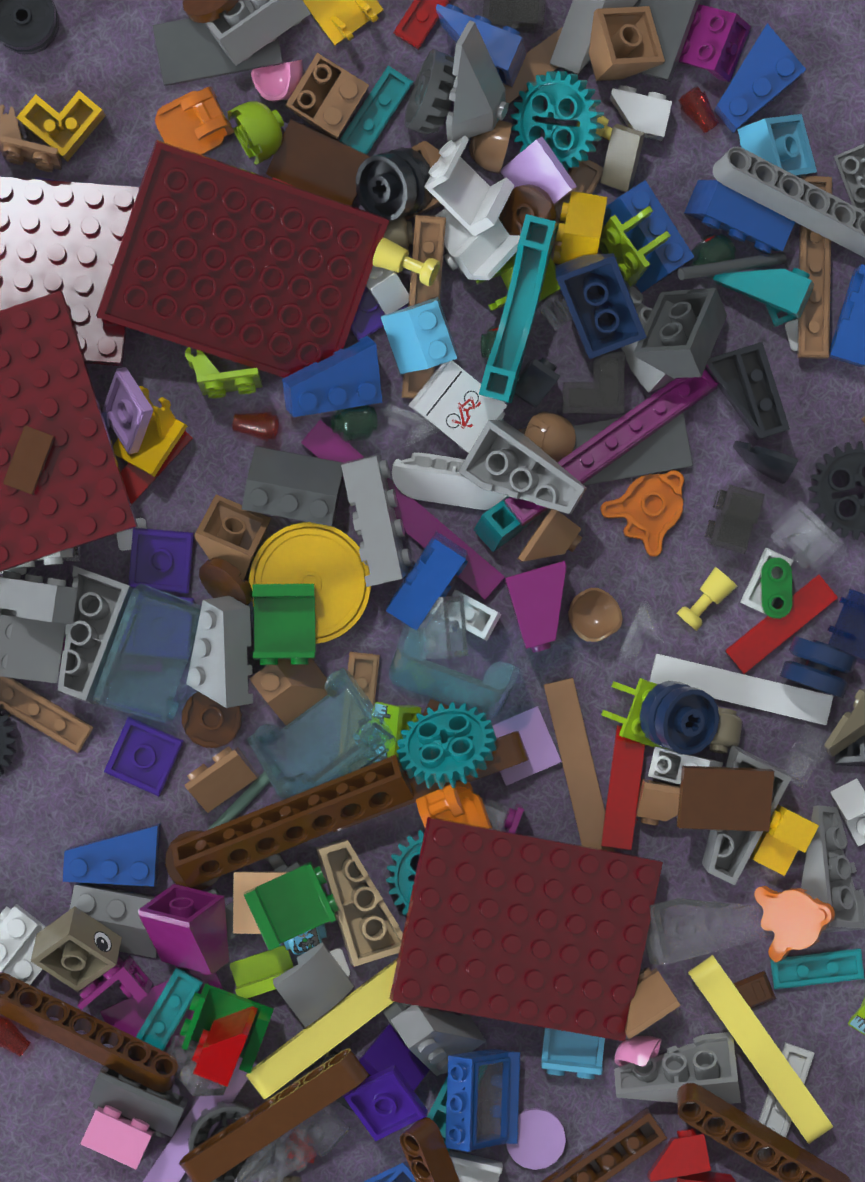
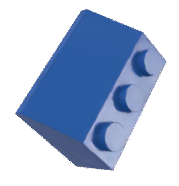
[602,180,695,293]

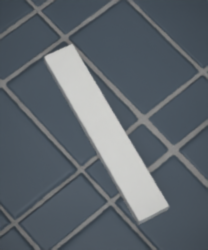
[649,654,833,725]

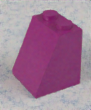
[504,561,566,653]
[138,884,229,975]

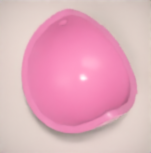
[251,60,303,102]
[615,1036,661,1067]

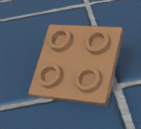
[0,105,63,172]

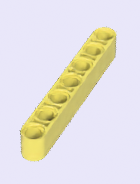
[688,955,834,1144]
[246,958,398,1099]

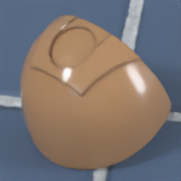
[469,120,512,174]
[524,411,576,462]
[568,588,622,642]

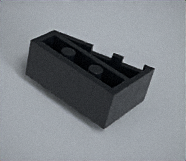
[705,342,790,440]

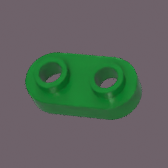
[760,558,792,618]

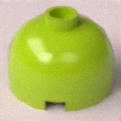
[227,101,284,165]

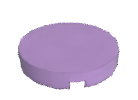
[506,1108,566,1170]

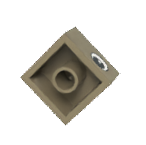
[31,906,122,992]

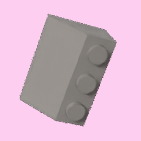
[205,0,311,66]
[69,882,157,958]

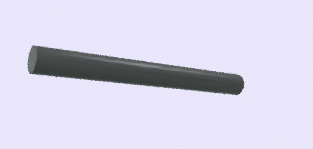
[678,252,786,280]

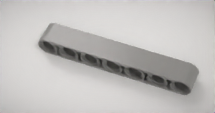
[713,146,865,258]

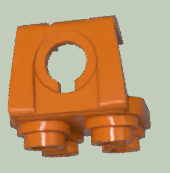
[155,87,235,155]
[416,782,492,829]

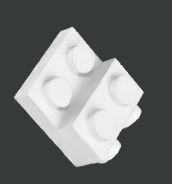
[0,904,46,985]

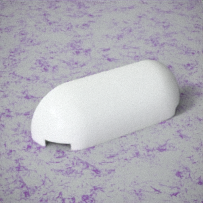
[392,453,508,510]

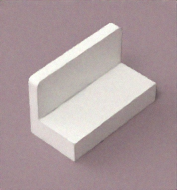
[452,218,520,280]
[448,1150,503,1182]

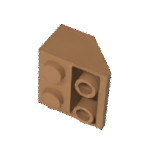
[285,53,369,140]
[184,746,259,813]

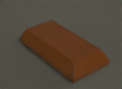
[718,970,776,1022]

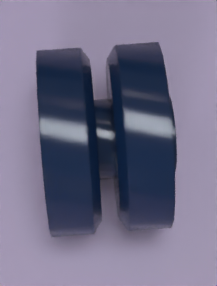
[780,636,858,698]
[640,681,720,755]

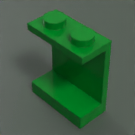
[252,584,316,665]
[244,861,340,951]
[180,983,274,1073]

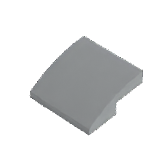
[273,942,354,1027]

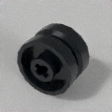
[0,0,59,54]
[356,147,433,222]

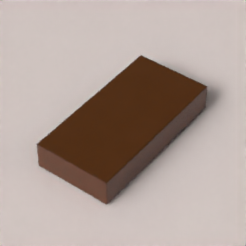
[3,425,55,495]

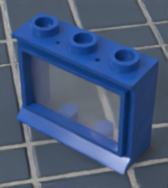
[445,1049,520,1152]

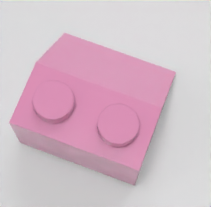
[80,1105,154,1169]

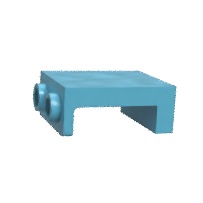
[541,1028,605,1079]

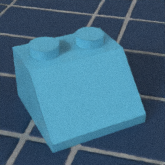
[737,114,817,177]
[381,297,458,374]

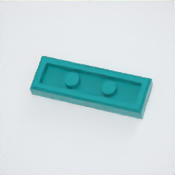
[339,66,414,154]
[770,948,865,989]
[136,967,204,1051]

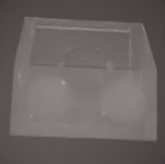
[768,500,844,570]

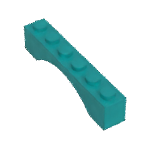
[479,214,559,404]

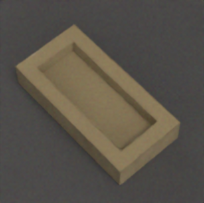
[600,124,645,192]

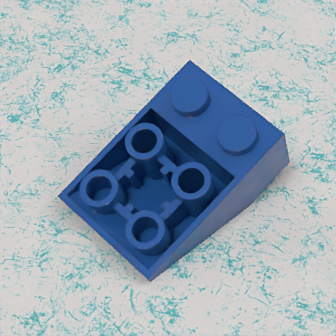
[436,4,526,87]

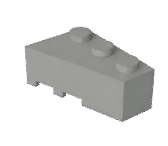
[0,571,78,625]
[186,596,253,708]
[391,1005,486,1076]

